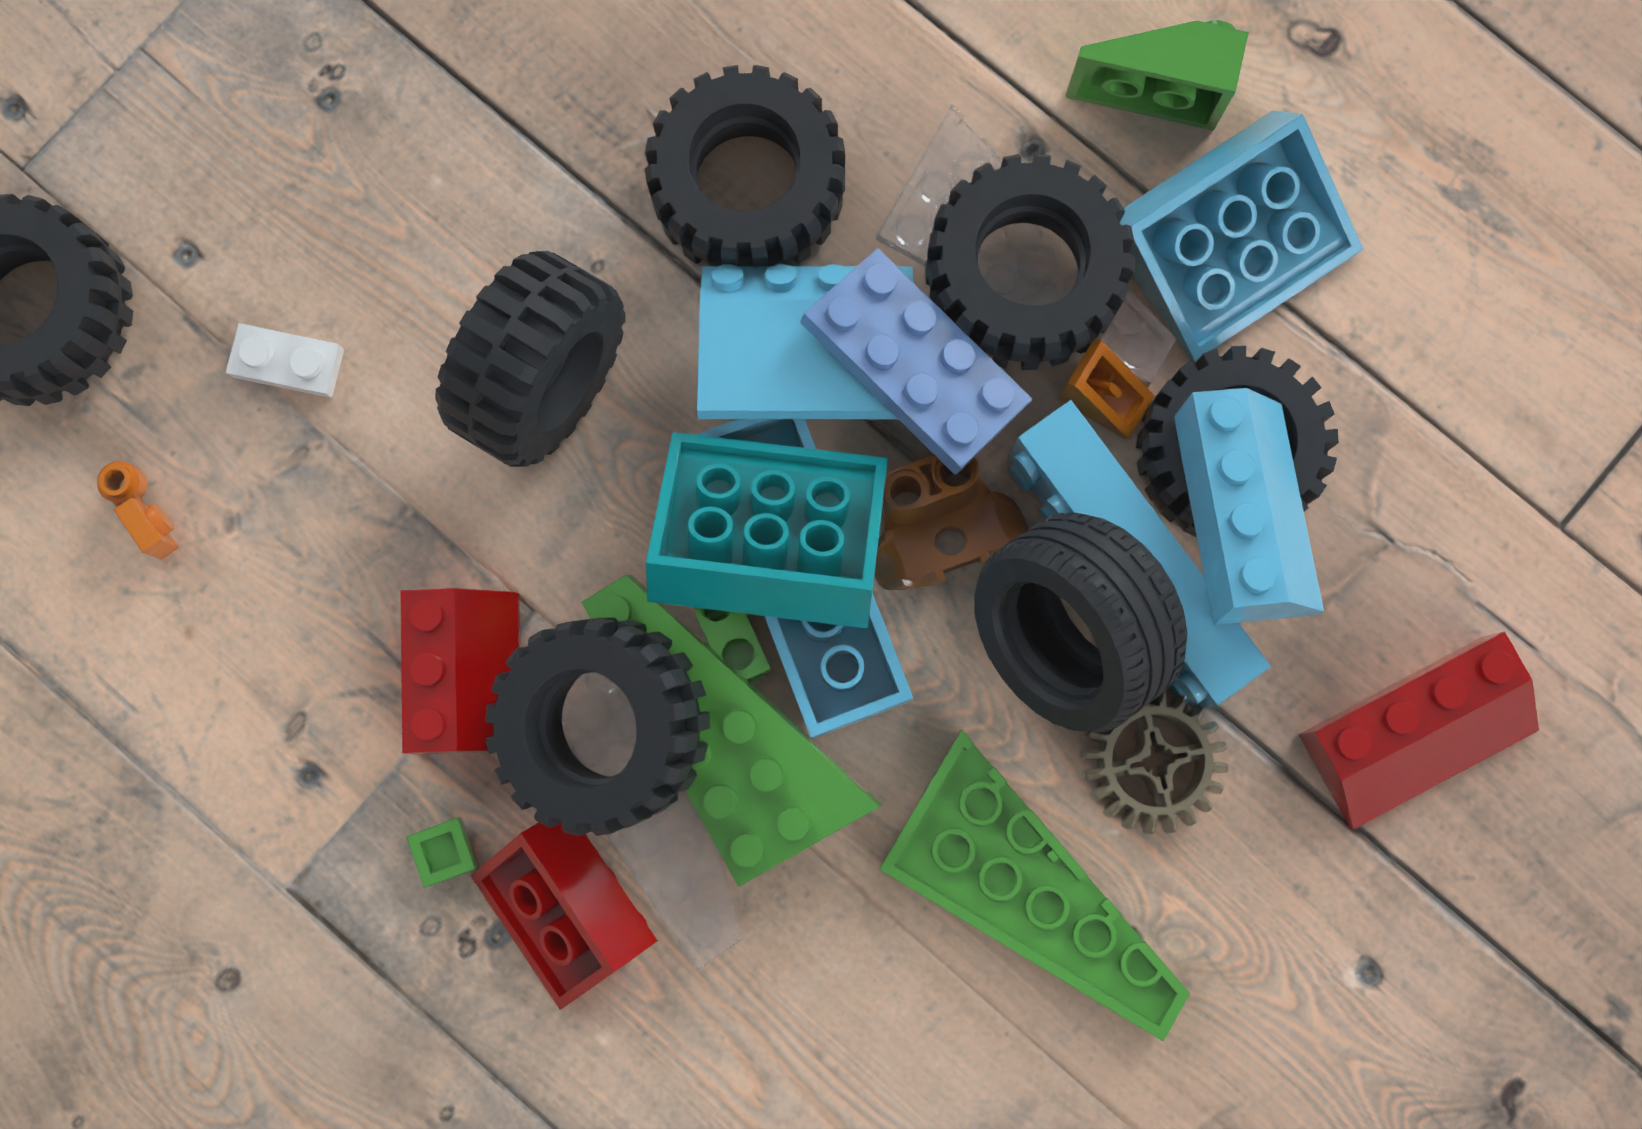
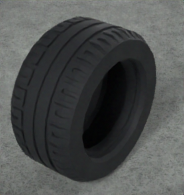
[974,512,1187,732]

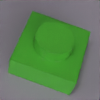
[406,817,479,888]

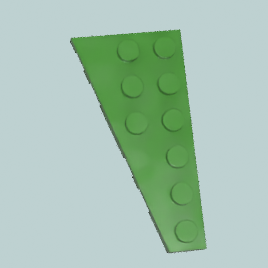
[581,575,883,887]
[879,730,1190,1041]

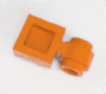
[97,461,179,559]

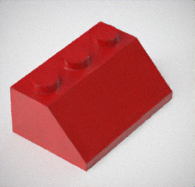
[400,588,520,755]
[471,822,658,1010]

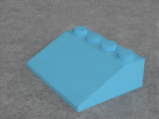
[1120,111,1363,361]
[697,264,914,419]

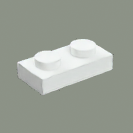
[226,323,344,398]

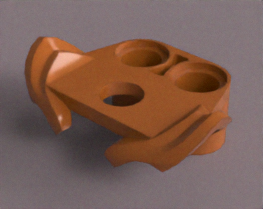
[874,454,1029,590]

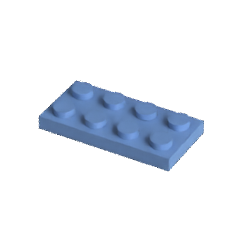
[800,248,1032,475]

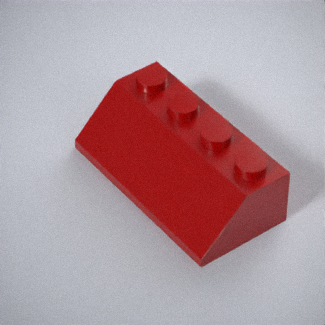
[1298,631,1539,829]

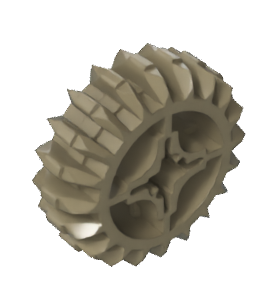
[1080,691,1228,834]

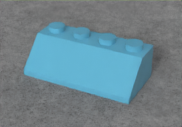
[1174,388,1324,625]

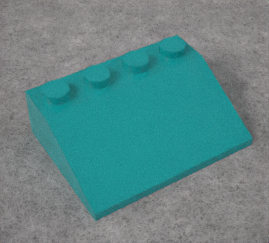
[646,432,888,628]

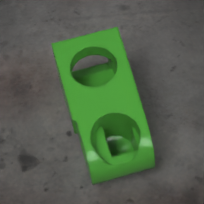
[693,607,773,683]

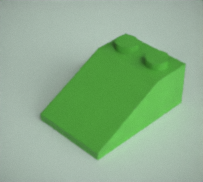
[1065,20,1249,131]

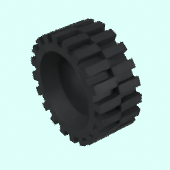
[1136,346,1339,537]

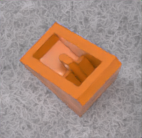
[1058,339,1154,439]

